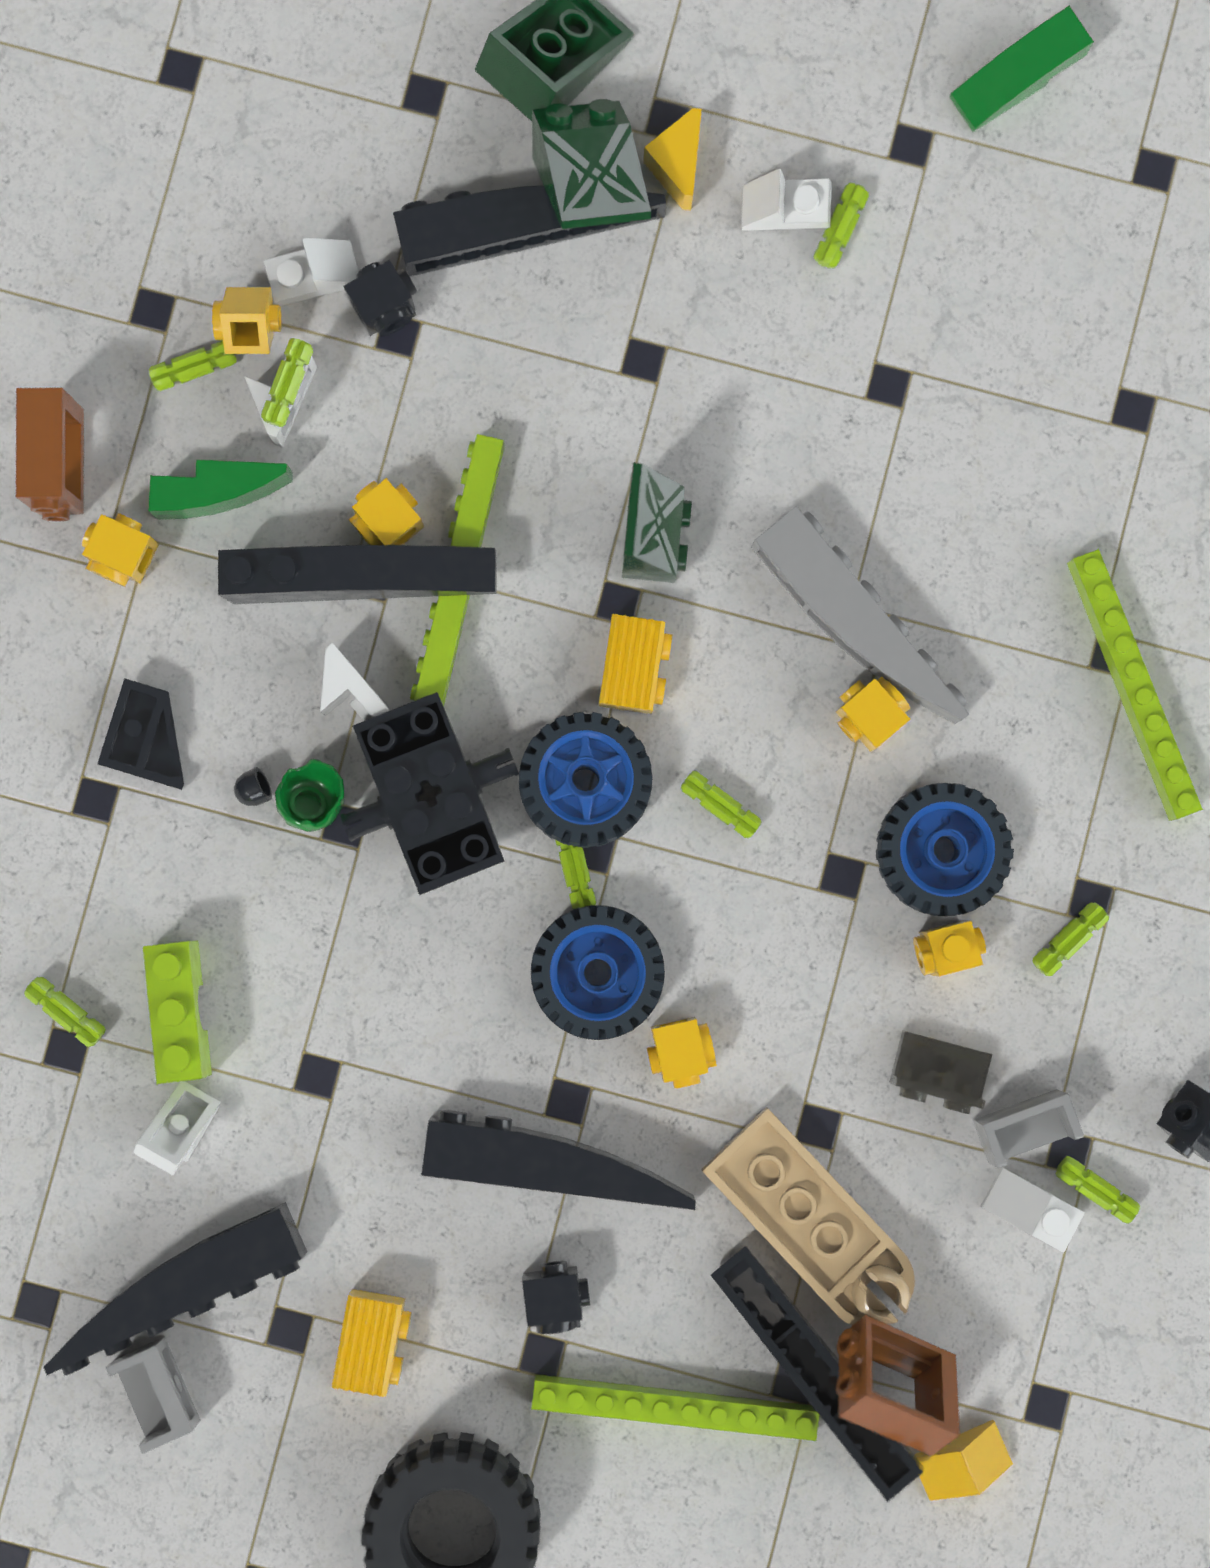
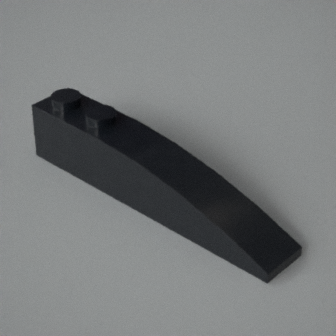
[393,186,666,277]
[218,545,497,604]
[421,1110,696,1210]
[711,1246,924,1502]

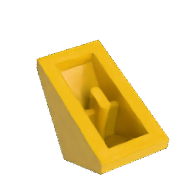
[643,108,702,211]
[914,1420,1013,1501]

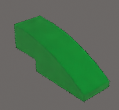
[949,6,1094,132]
[148,460,293,520]

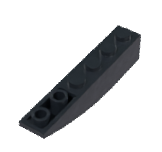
[43,1202,307,1376]

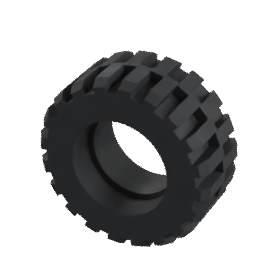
[361,1432,541,1568]

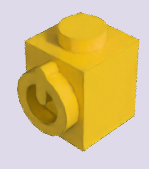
[212,287,282,354]
[348,478,424,545]
[82,513,159,587]
[836,676,910,752]
[913,920,986,977]
[647,1017,717,1088]

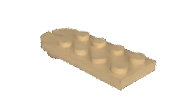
[701,1107,915,1325]

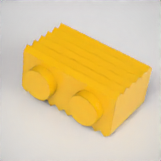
[599,614,673,714]
[331,1289,412,1397]

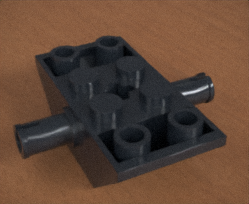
[340,692,519,895]

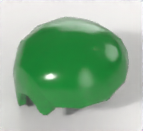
[275,759,344,832]

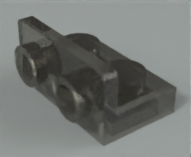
[889,1030,992,1114]

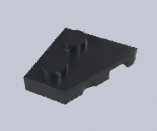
[97,678,184,790]

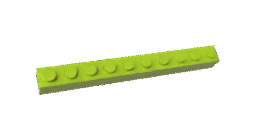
[410,434,505,706]
[1067,549,1203,821]
[532,1374,819,1441]

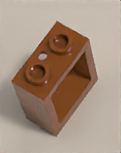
[16,387,84,522]
[837,1315,960,1456]

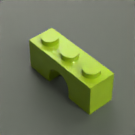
[143,940,212,1084]

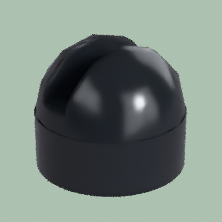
[234,767,272,806]

